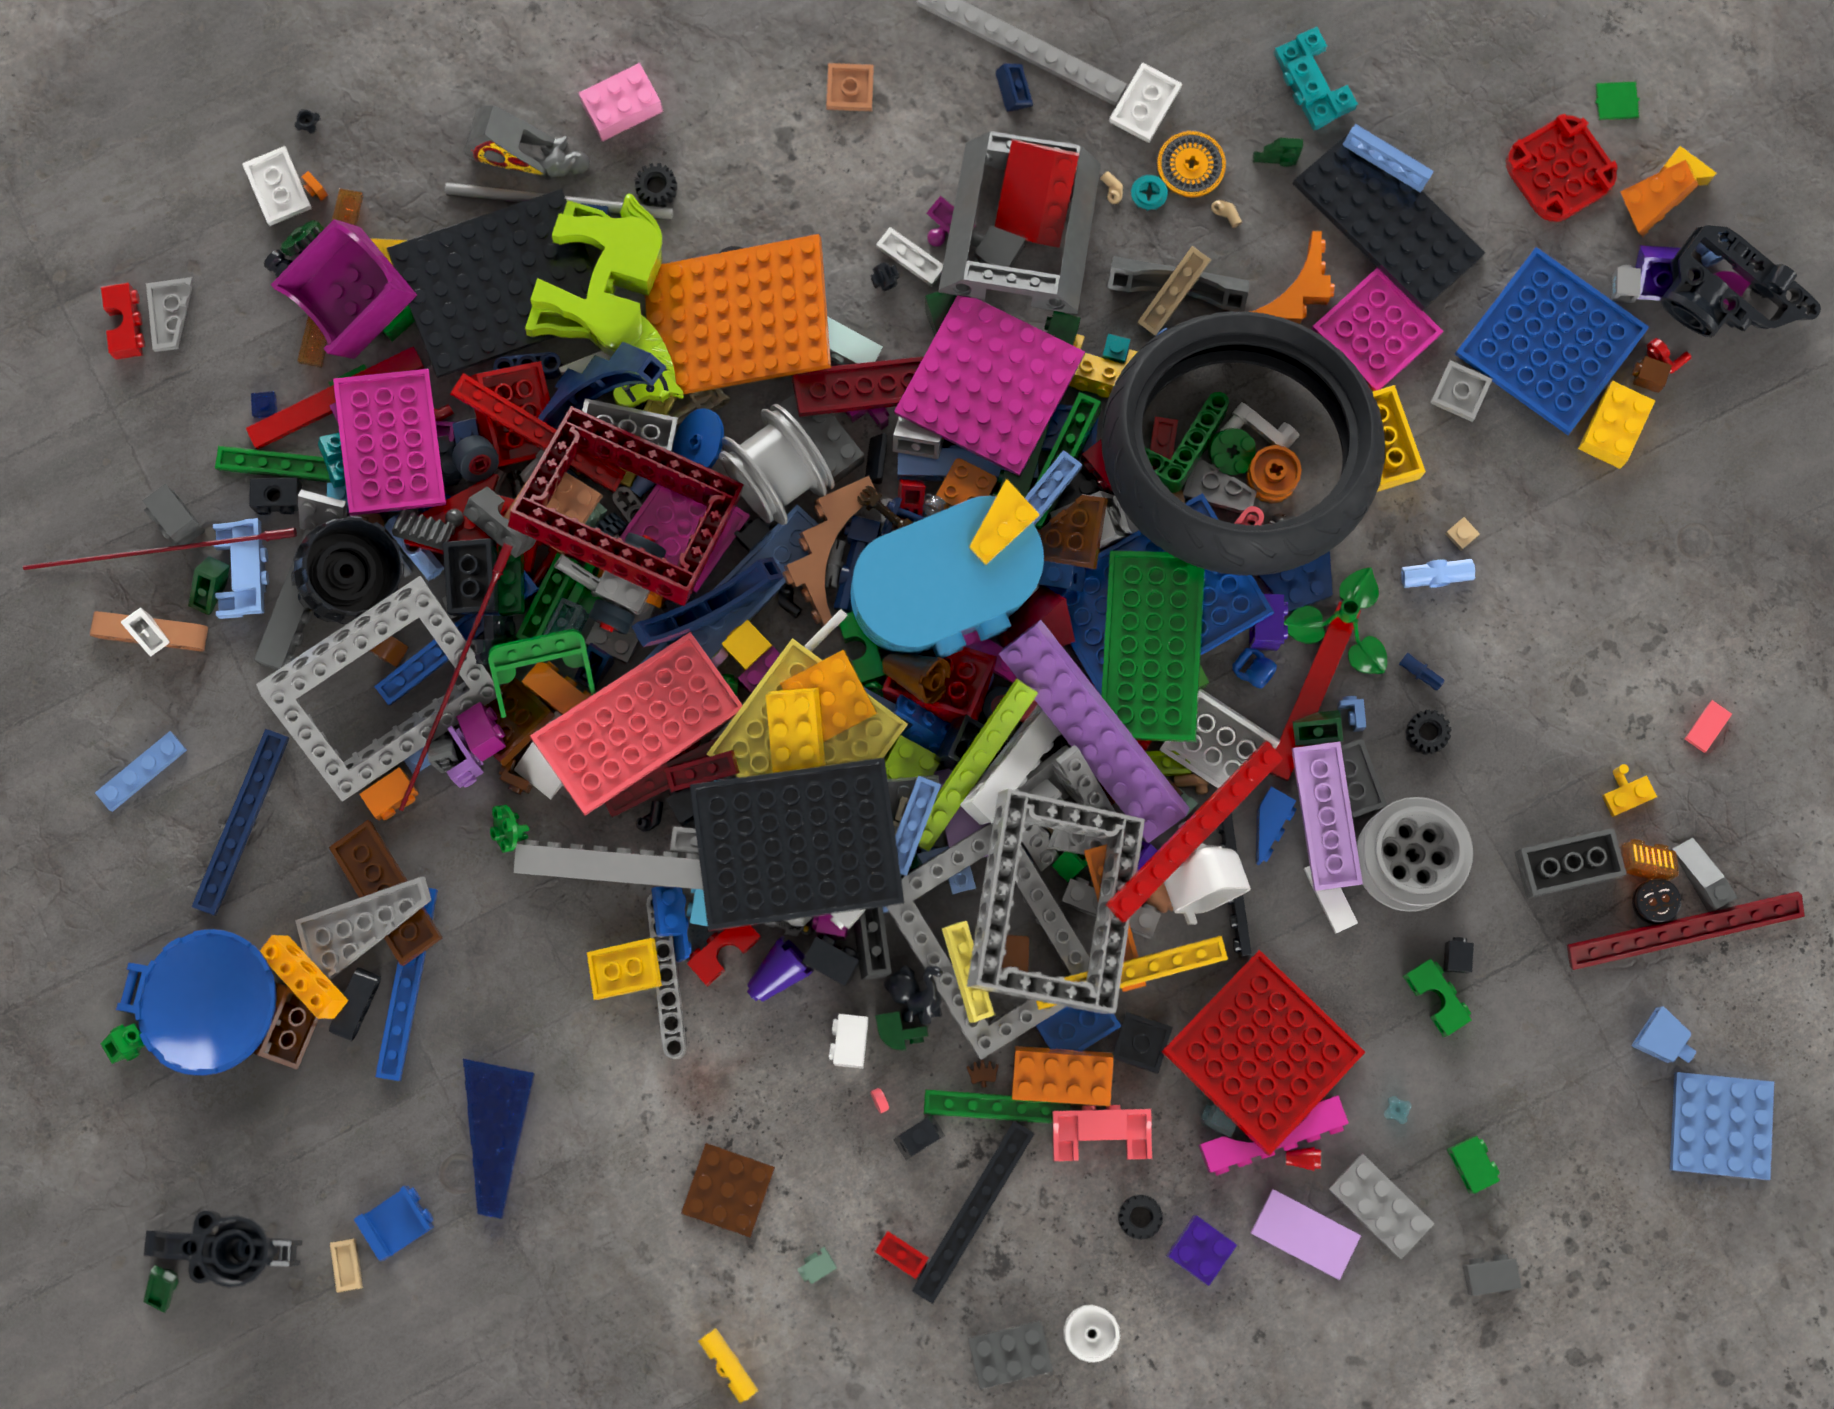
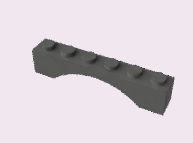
[1107,256,1249,312]

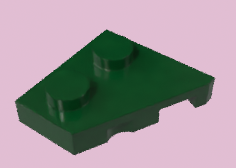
[1253,137,1303,167]

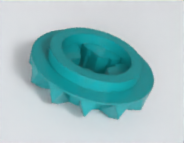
[1131,175,1168,211]

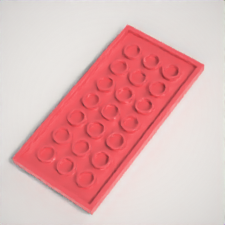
[530,632,742,816]

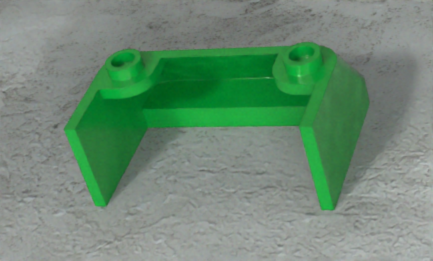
[488,629,596,718]

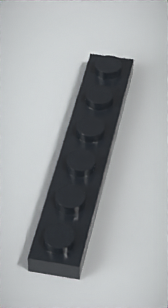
[1216,812,1252,958]

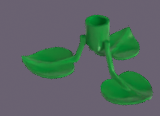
[1284,567,1387,674]

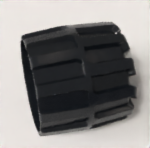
[291,516,404,625]

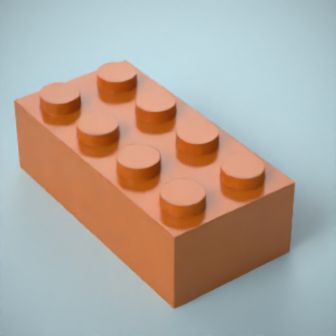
[1012,1046,1114,1106]

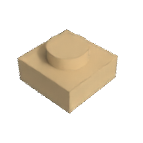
[1445,517,1480,551]

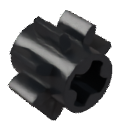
[871,262,900,291]

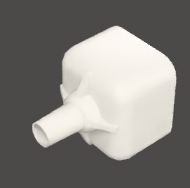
[1164,821,1251,925]

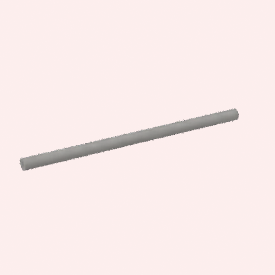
[445,183,673,220]

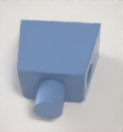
[1631,1006,1696,1063]

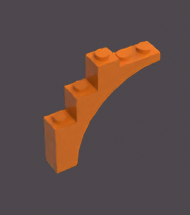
[1250,231,1335,324]

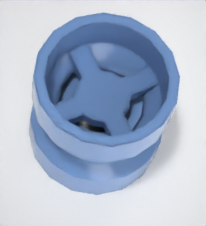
[1695,243,1724,267]

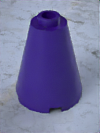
[747,936,814,1002]

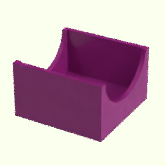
[271,219,417,359]

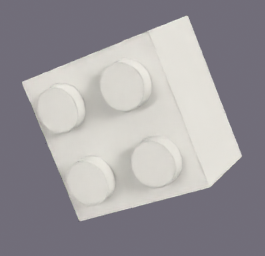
[829,1014,869,1069]

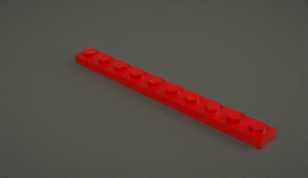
[1106,741,1283,923]

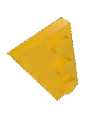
[969,479,1040,566]

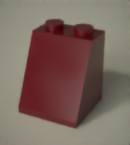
[999,586,1075,648]

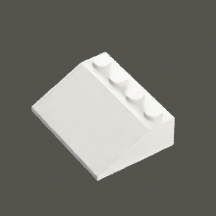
[1160,688,1280,788]

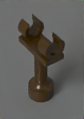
[857,486,913,530]

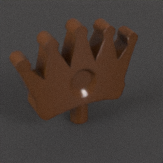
[966,1060,999,1088]

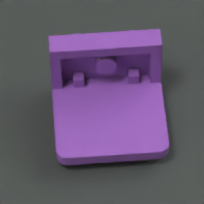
[447,726,484,788]

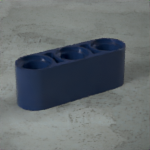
[493,352,563,380]

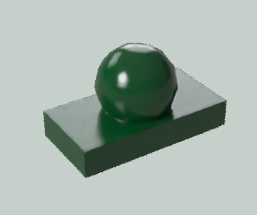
[143,1265,179,1313]

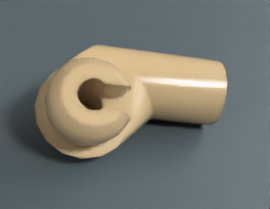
[1211,200,1242,228]

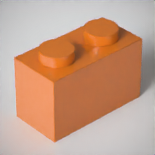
[359,767,419,821]

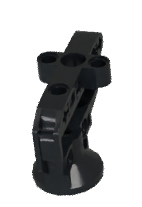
[1660,225,1821,338]
[143,1210,303,1288]

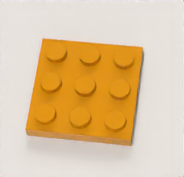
[780,650,877,742]

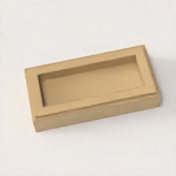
[330,1238,363,1292]

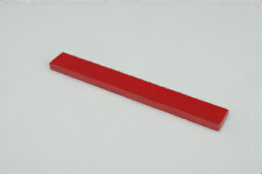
[246,346,425,450]
[450,373,626,493]
[1269,601,1361,781]

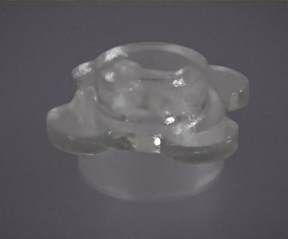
[923,494,946,516]

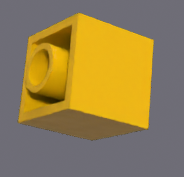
[721,619,772,671]

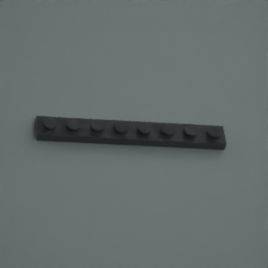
[912,1121,1035,1304]

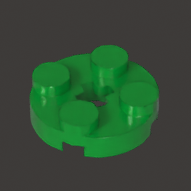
[1208,428,1256,475]

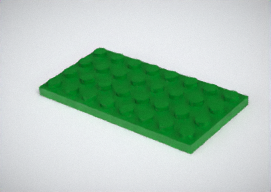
[1101,551,1205,742]

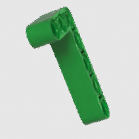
[1145,392,1229,493]

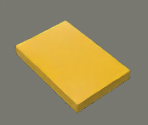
[587,938,662,1000]

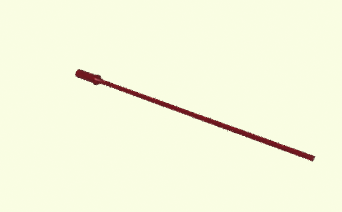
[23,528,297,570]
[399,543,513,811]

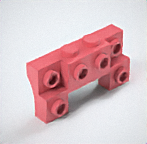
[1052,1105,1152,1161]

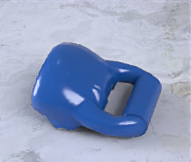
[1232,647,1277,689]

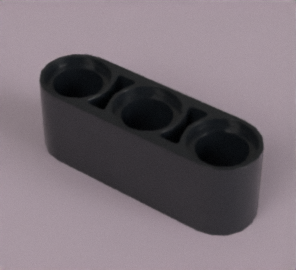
[329,967,381,1042]

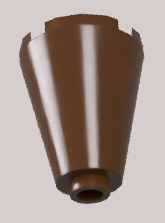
[882,652,951,704]

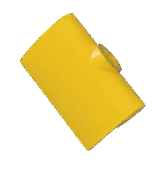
[698,1328,758,1403]

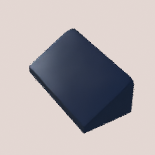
[995,63,1033,112]

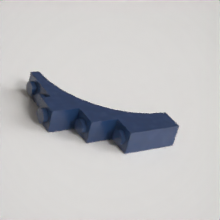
[538,342,666,430]
[632,557,784,647]

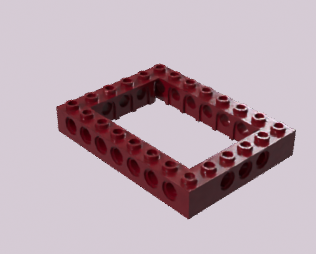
[508,406,744,606]

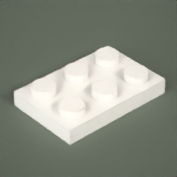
[1109,63,1182,143]
[242,146,312,226]

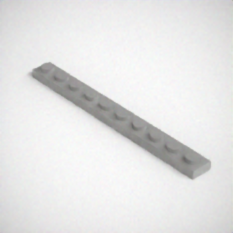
[917,0,1127,106]

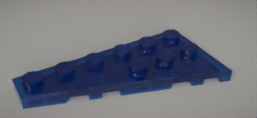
[463,1059,535,1219]

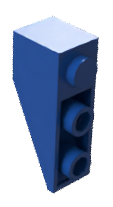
[1256,786,1297,865]

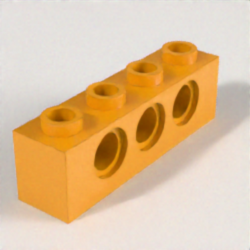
[260,935,348,1019]

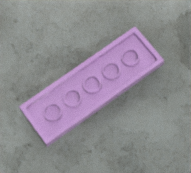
[1292,742,1363,891]

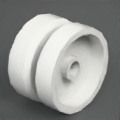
[1063,1305,1120,1362]

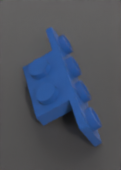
[895,694,950,754]
[652,886,691,962]

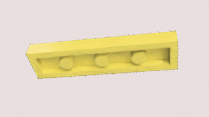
[942,921,994,1023]

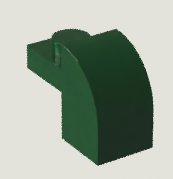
[875,1011,928,1051]

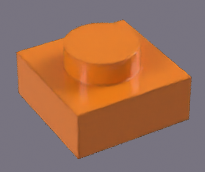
[301,171,328,201]

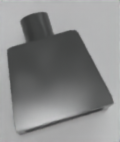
[971,227,1026,268]

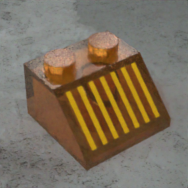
[1621,839,1679,881]

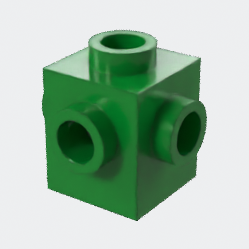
[100,1023,144,1064]

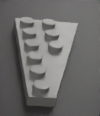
[295,877,431,980]

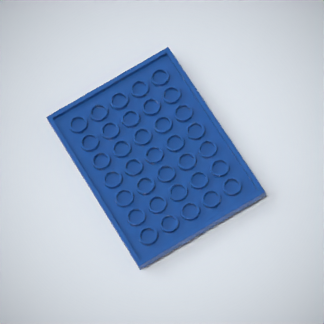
[1046,493,1274,695]

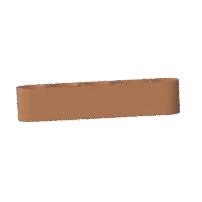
[90,611,208,651]

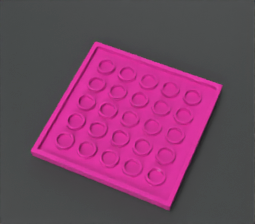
[894,296,1085,476]

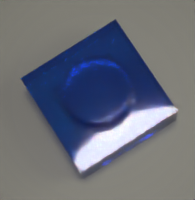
[251,391,277,418]

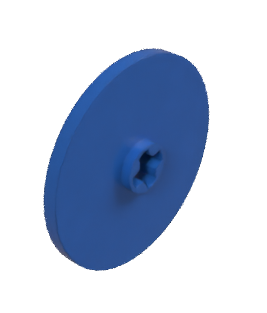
[673,408,724,469]

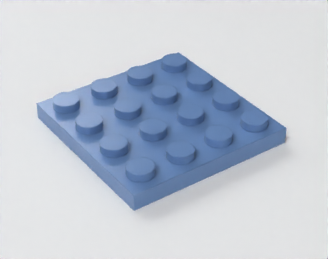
[1670,1072,1774,1180]

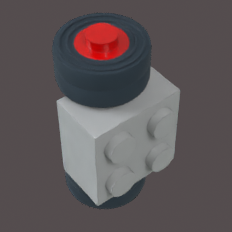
[589,533,666,634]

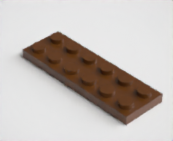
[329,820,443,966]

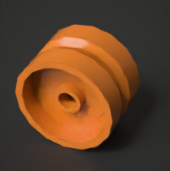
[1246,445,1302,503]

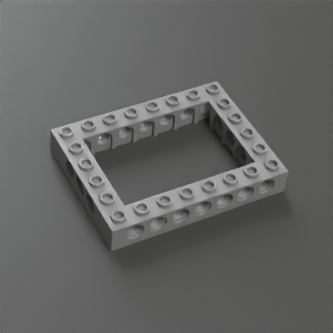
[256,576,502,801]
[967,789,1145,1014]
[886,823,1090,1059]

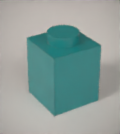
[1102,334,1131,364]

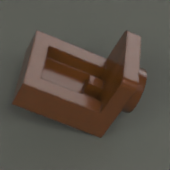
[499,759,533,795]

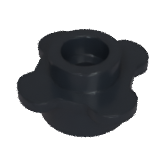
[294,109,320,134]

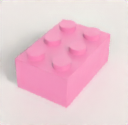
[579,63,663,142]

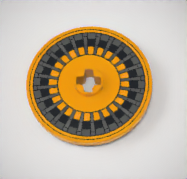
[1157,131,1226,197]

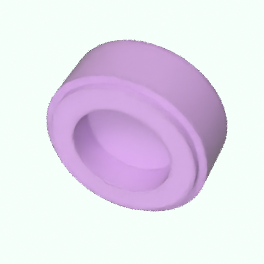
[710,647,728,667]

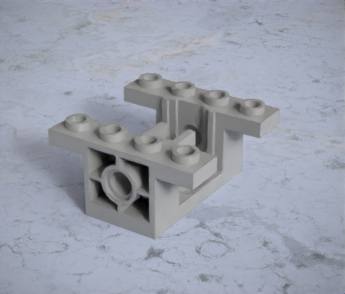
[1015,745,1116,871]

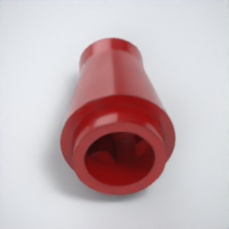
[1286,1147,1321,1171]

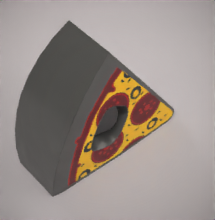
[464,105,555,175]

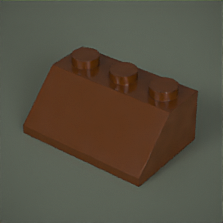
[253,982,319,1070]

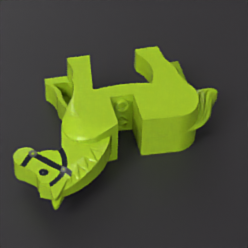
[525,193,684,408]

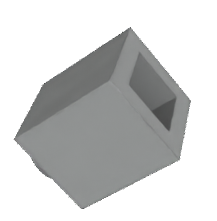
[1611,265,1641,302]

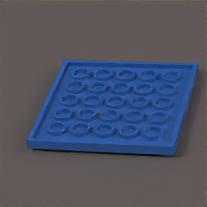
[1455,247,1649,435]

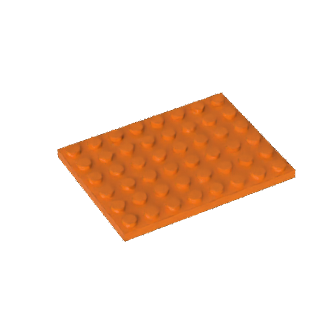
[645,234,831,397]

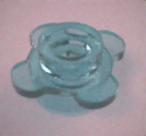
[1384,1096,1412,1124]

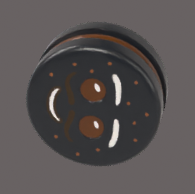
[1632,878,1681,924]

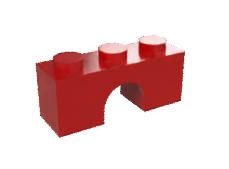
[101,283,145,360]
[687,925,762,987]

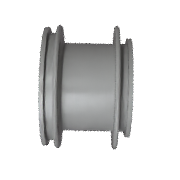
[719,404,834,525]
[1356,797,1473,912]

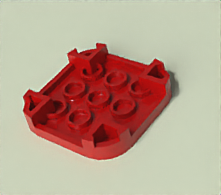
[1506,113,1618,222]

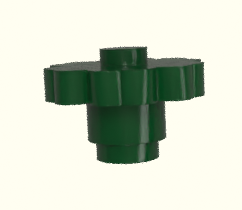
[280,220,324,257]

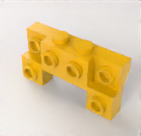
[1069,334,1137,398]

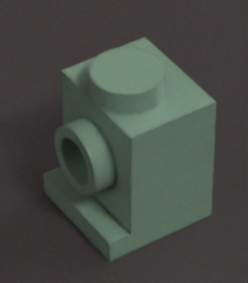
[797,1247,837,1284]

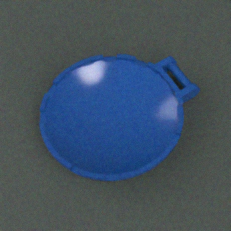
[116,929,276,1076]

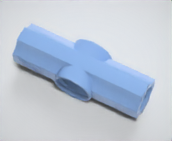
[384,515,444,581]
[1401,559,1475,588]

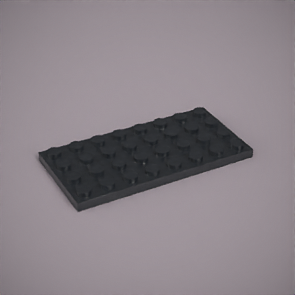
[1292,133,1486,311]

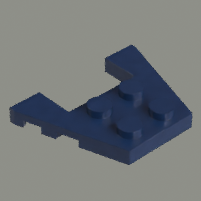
[1256,551,1333,613]

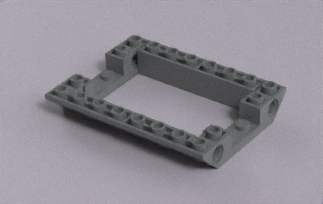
[938,131,1101,314]

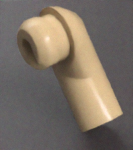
[1100,171,1123,204]

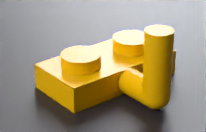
[1602,764,1657,817]

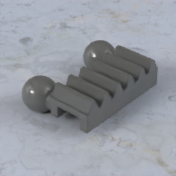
[392,508,464,550]

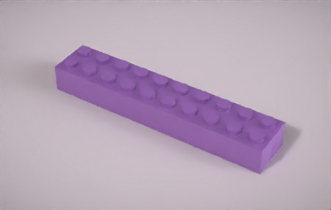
[999,620,1190,843]

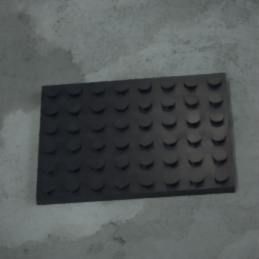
[387,189,594,378]
[690,758,905,931]

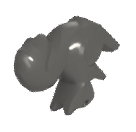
[534,136,590,180]

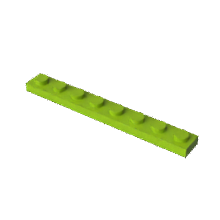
[918,678,1038,852]

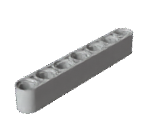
[647,894,687,1060]

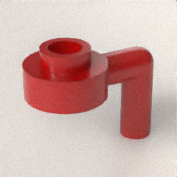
[1646,338,1692,373]

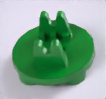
[490,805,529,853]

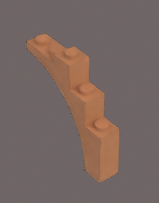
[783,476,877,627]

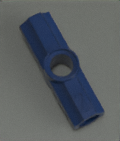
[834,541,868,614]

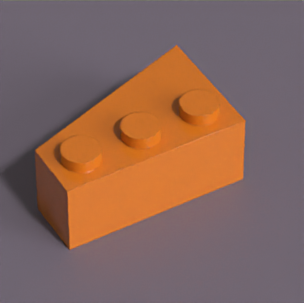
[1620,160,1699,237]

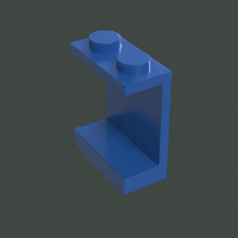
[354,1186,434,1261]

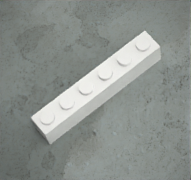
[960,705,1061,825]

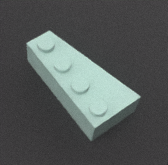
[827,317,882,365]

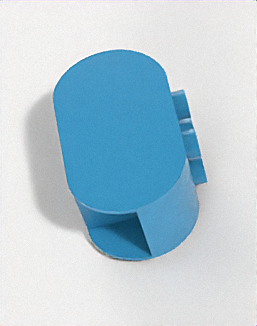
[850,496,1044,658]

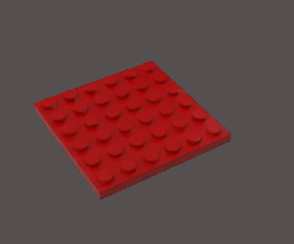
[1161,950,1365,1156]

